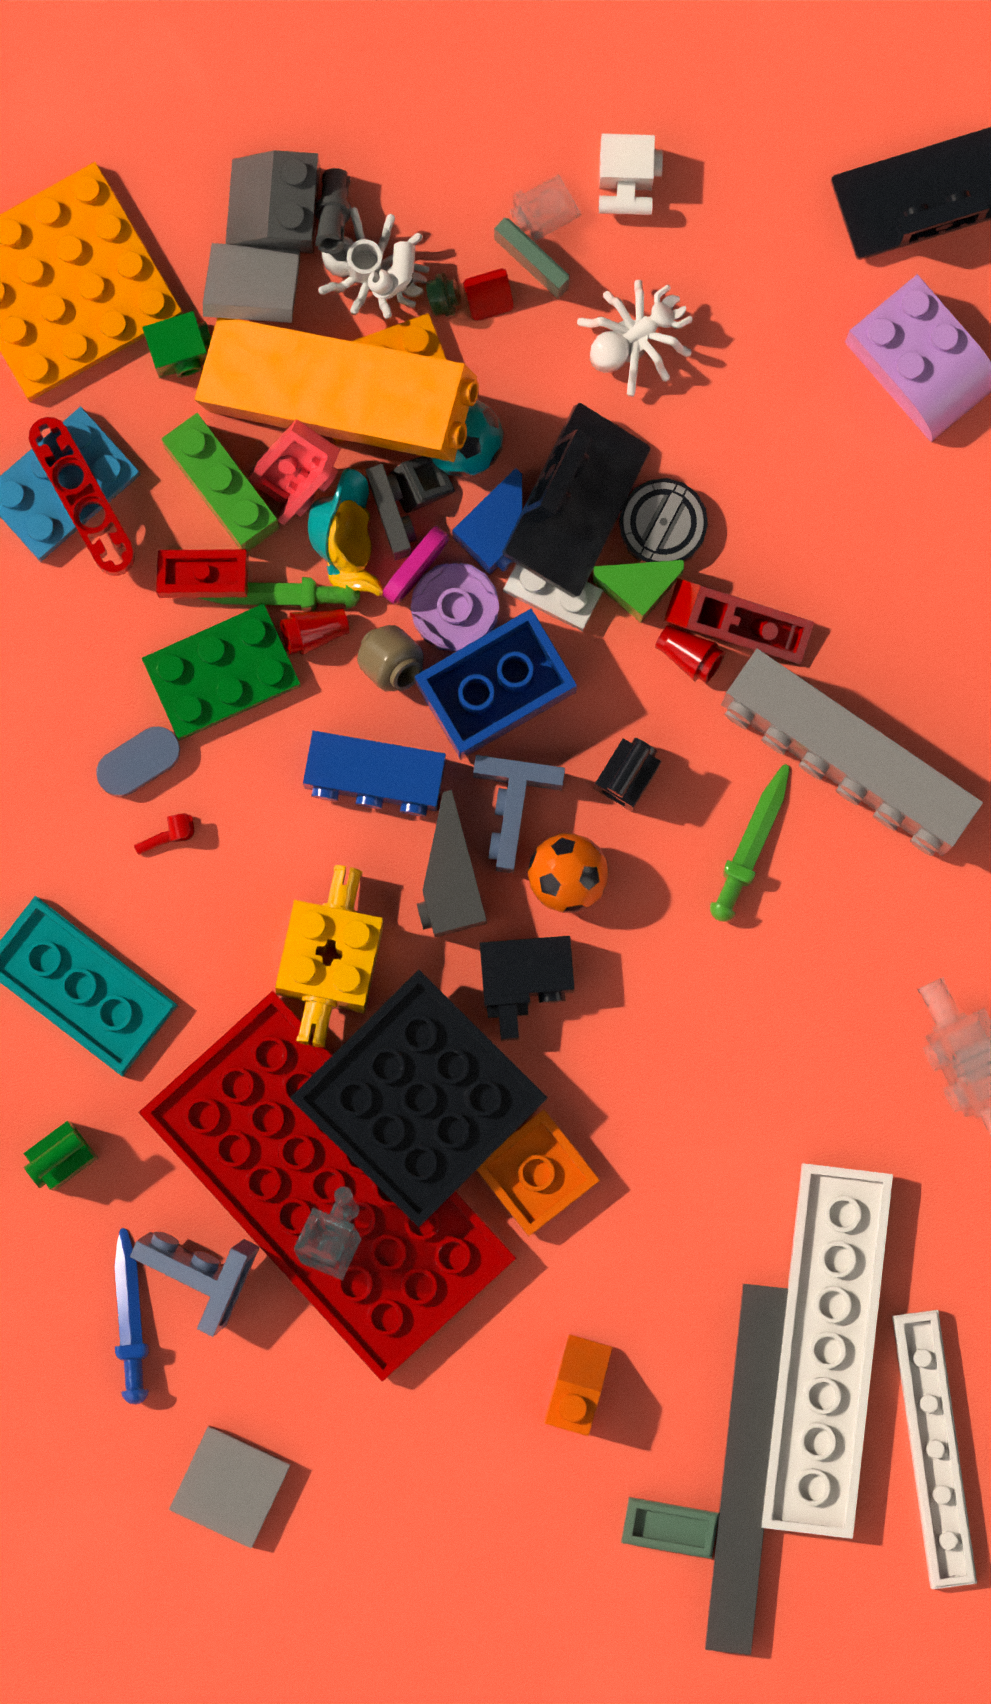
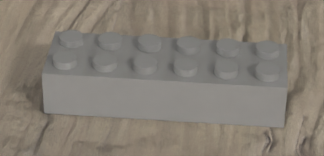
[721,648,983,856]

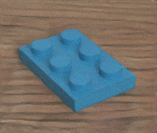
[0,406,141,562]

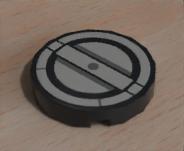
[619,478,708,563]

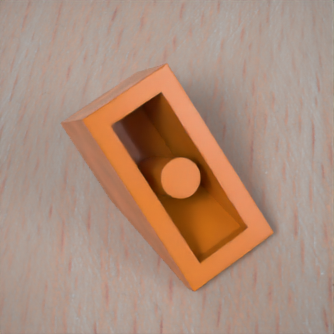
[543,1334,612,1437]

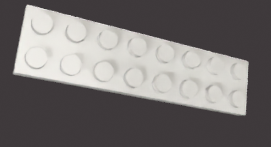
[761,1163,893,1539]

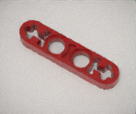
[28,417,135,576]

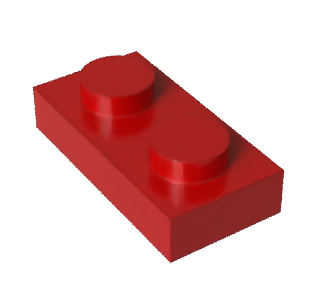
[156,549,249,598]

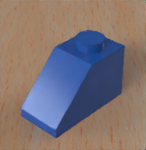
[452,468,522,575]

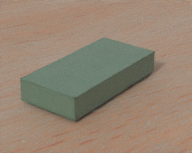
[494,218,569,299]
[621,1497,719,1559]

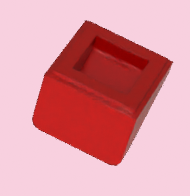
[463,268,514,321]

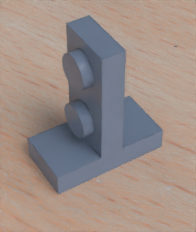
[473,755,565,874]
[130,1232,260,1337]

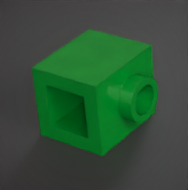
[142,311,211,378]

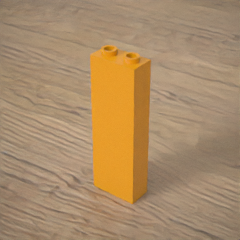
[194,318,479,462]

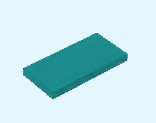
[0,896,178,1077]

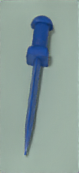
[114,1228,149,1405]

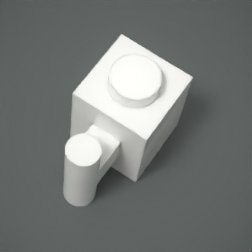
[599,134,663,215]

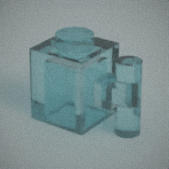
[294,1187,361,1280]

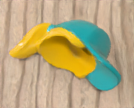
[308,468,383,596]

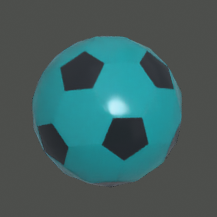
[430,399,504,477]

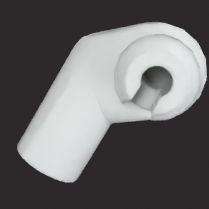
[368,241,416,299]

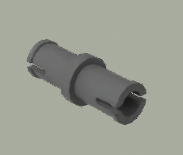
[315,168,351,254]

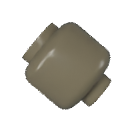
[357,625,424,691]

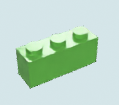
[161,413,280,552]

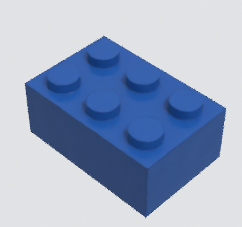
[414,608,577,760]

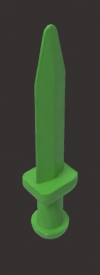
[198,577,360,612]
[710,764,789,922]

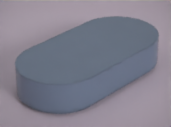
[96,727,180,797]

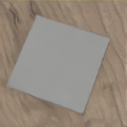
[203,243,300,323]
[169,1426,291,1548]

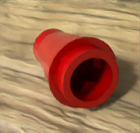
[280,608,350,656]
[655,625,725,683]

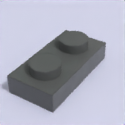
[366,464,417,561]

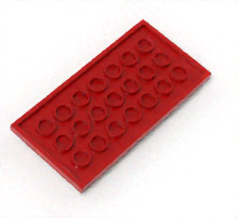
[138,990,517,1382]

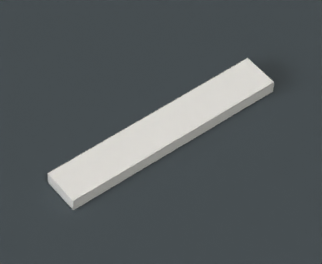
[892,1310,977,1589]

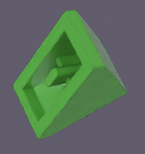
[593,560,684,623]

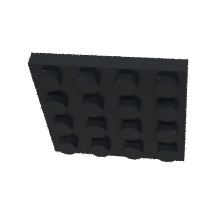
[290,969,548,1227]

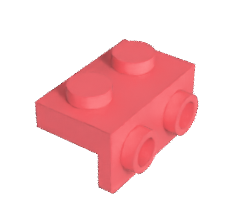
[247,419,340,525]

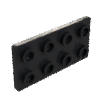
[831,127,991,260]
[502,403,650,598]

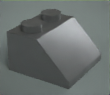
[225,150,320,254]

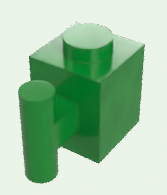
[23,1121,98,1191]

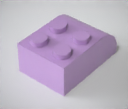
[845,274,991,442]

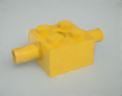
[275,865,383,1048]

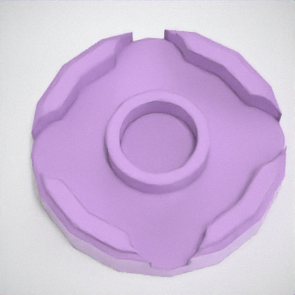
[410,563,500,652]

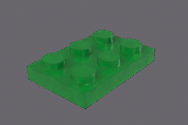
[142,603,301,741]

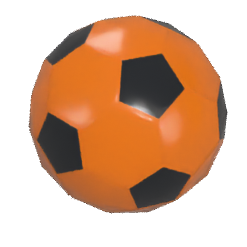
[528,833,609,913]

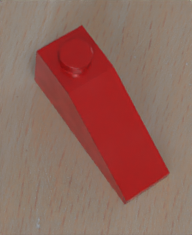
[664,578,814,664]

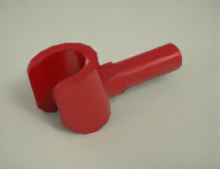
[134,813,195,855]

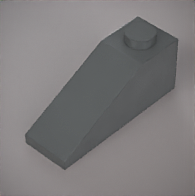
[417,790,487,938]

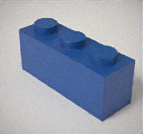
[303,730,446,817]

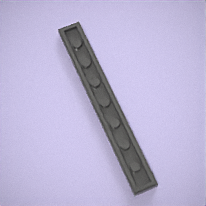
[705,1284,788,1655]

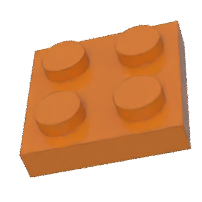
[477,1109,600,1237]

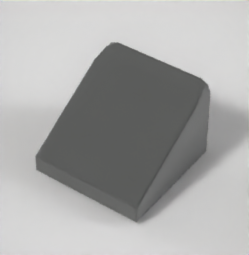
[389,456,455,513]

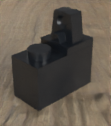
[480,936,574,1041]

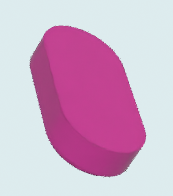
[382,525,450,604]

